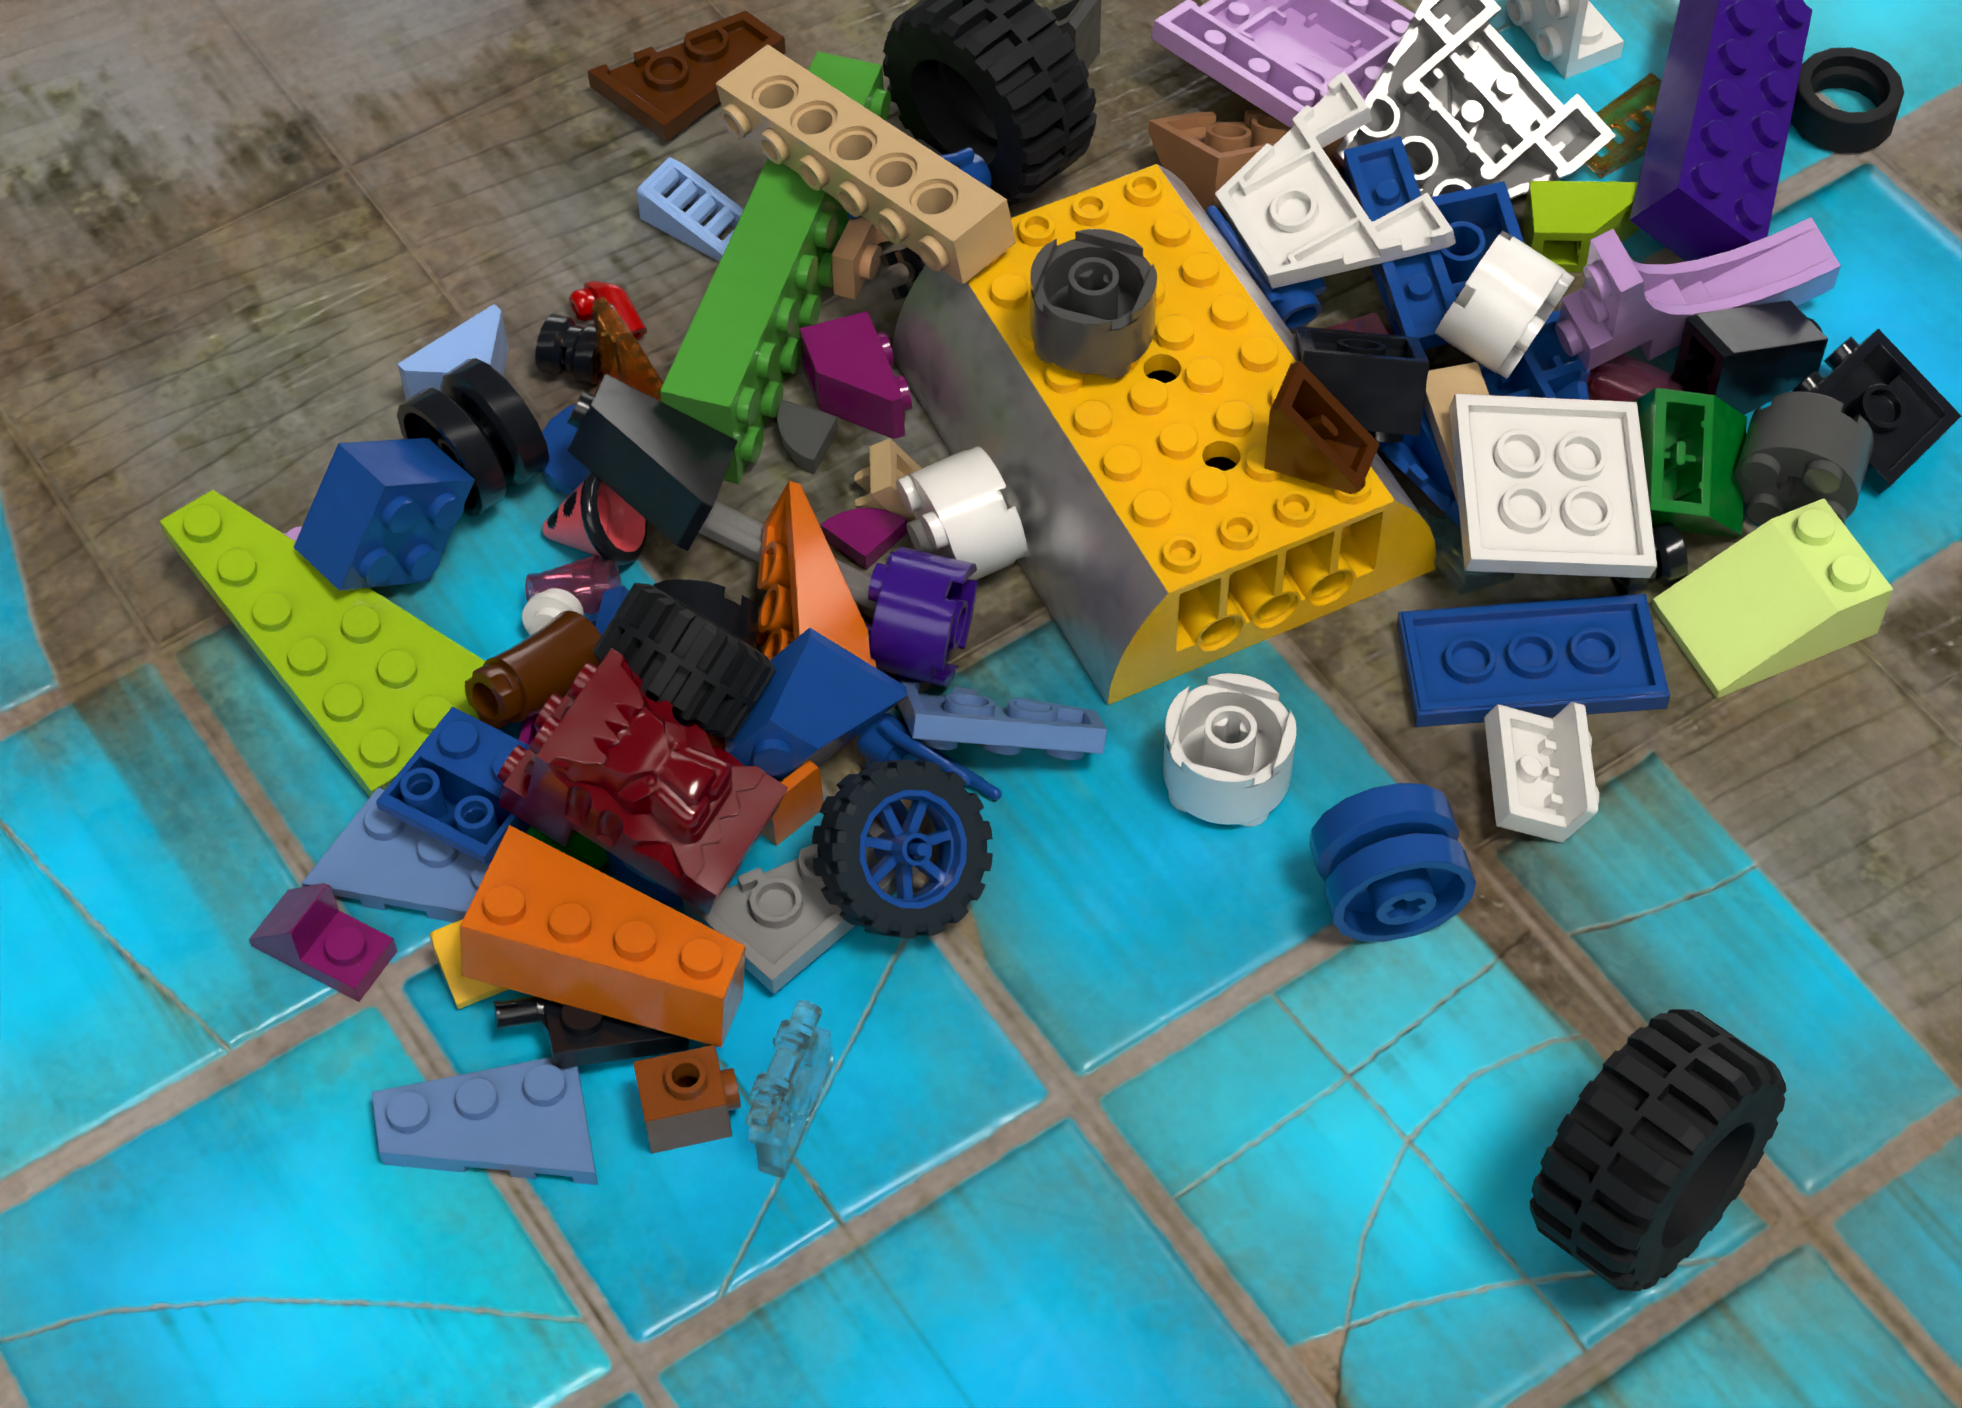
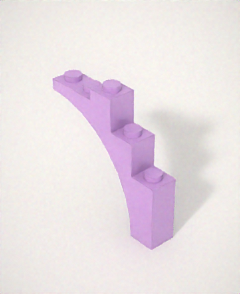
[1555,217,1841,371]

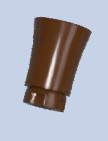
[465,610,601,729]

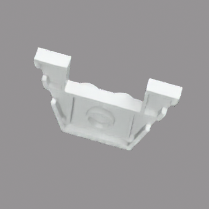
[1215,72,1456,289]

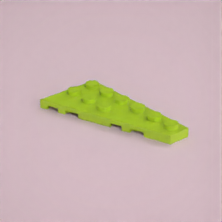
[160,490,485,798]

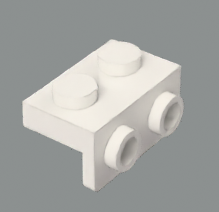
[1484,702,1599,843]

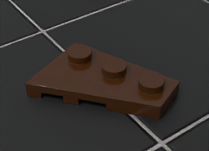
[588,11,786,141]

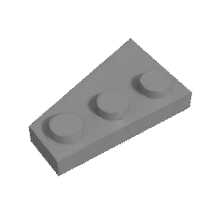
[682,821,919,994]

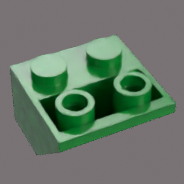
[1633,388,1747,538]

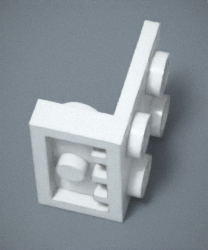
[1506,0,1624,79]

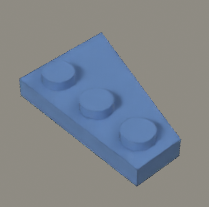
[371,1057,598,1185]

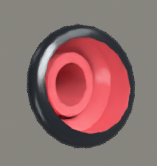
[542,471,647,566]

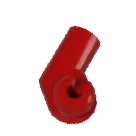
[569,280,647,345]

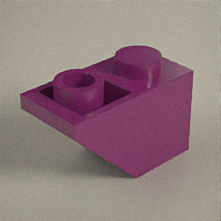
[799,311,912,439]

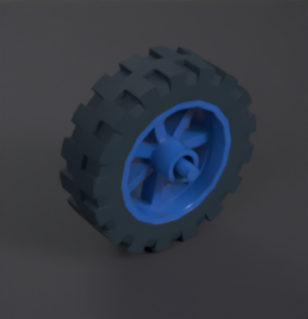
[812,760,993,938]

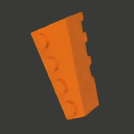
[460,825,745,1048]

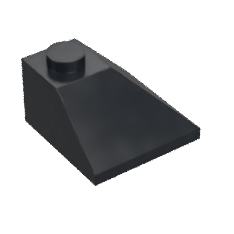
[1295,326,1429,443]

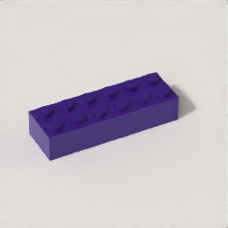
[1630,0,1812,261]

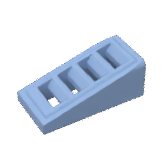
[637,157,744,262]

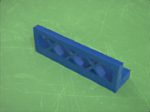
[1344,136,1457,352]

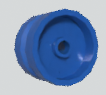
[1309,783,1476,942]

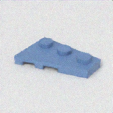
[898,677,1107,760]
[301,787,490,923]

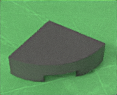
[777,400,838,473]

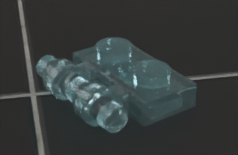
[745,1000,834,1179]

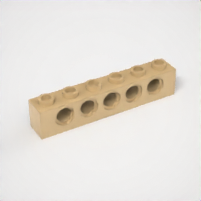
[715,44,1016,284]

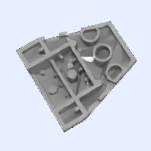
[1333,0,1616,200]

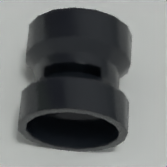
[535,314,613,385]
[1610,522,1688,595]

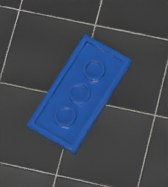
[1396,594,1670,727]

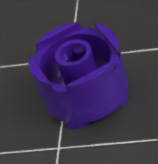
[866,547,977,687]

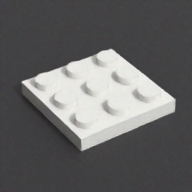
[1449,394,1657,578]

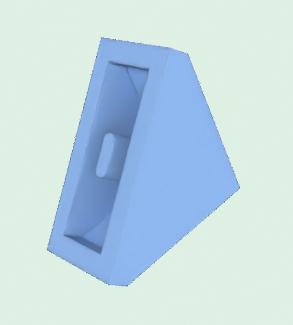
[397,304,509,401]

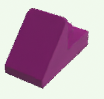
[249,883,398,1002]

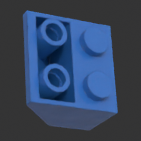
[376,707,531,865]

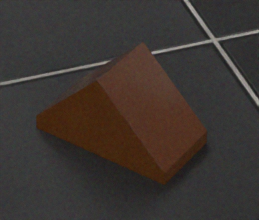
[1264,361,1380,494]

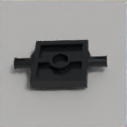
[494,996,689,1069]

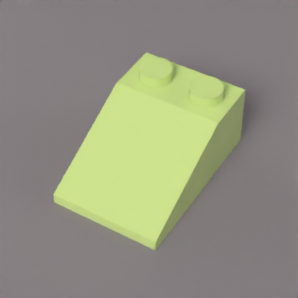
[1651,498,1893,699]

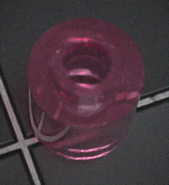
[1589,354,1685,402]

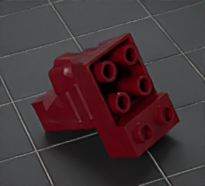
[497,648,788,914]

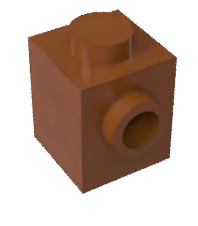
[633,1045,741,1154]

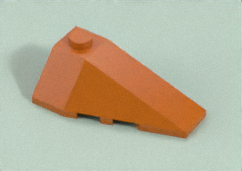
[757,481,876,668]

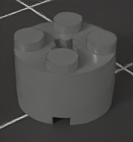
[1030,229,1157,379]
[1734,392,1874,525]

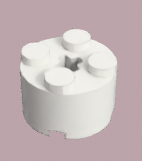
[1435,230,1575,379]
[896,446,1027,581]
[1163,673,1297,827]

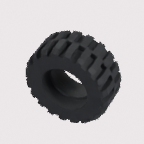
[883,0,1097,203]
[1529,1009,1787,1291]

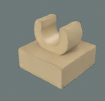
[854,438,922,523]

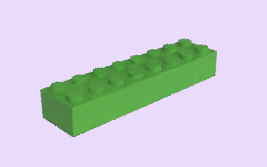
[660,51,891,484]

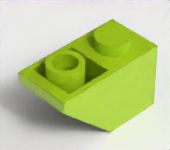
[1523,180,1639,272]

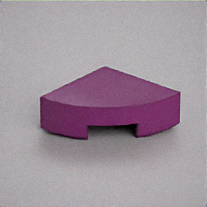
[820,508,908,569]

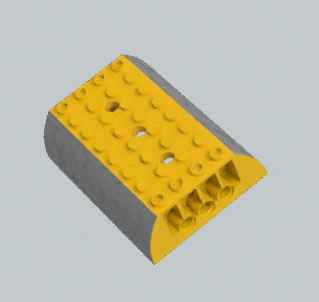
[893,164,1437,705]

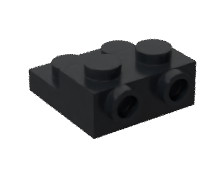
[1791,328,1961,494]

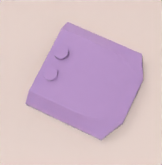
[1151,0,1414,128]

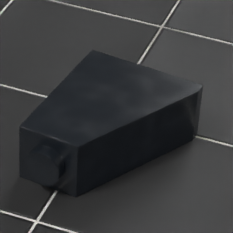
[1669,300,1828,415]
[567,374,738,551]

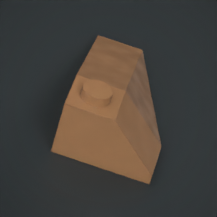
[1148,110,1344,225]

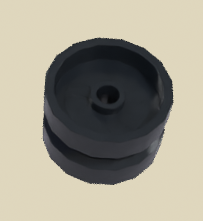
[397,358,550,516]

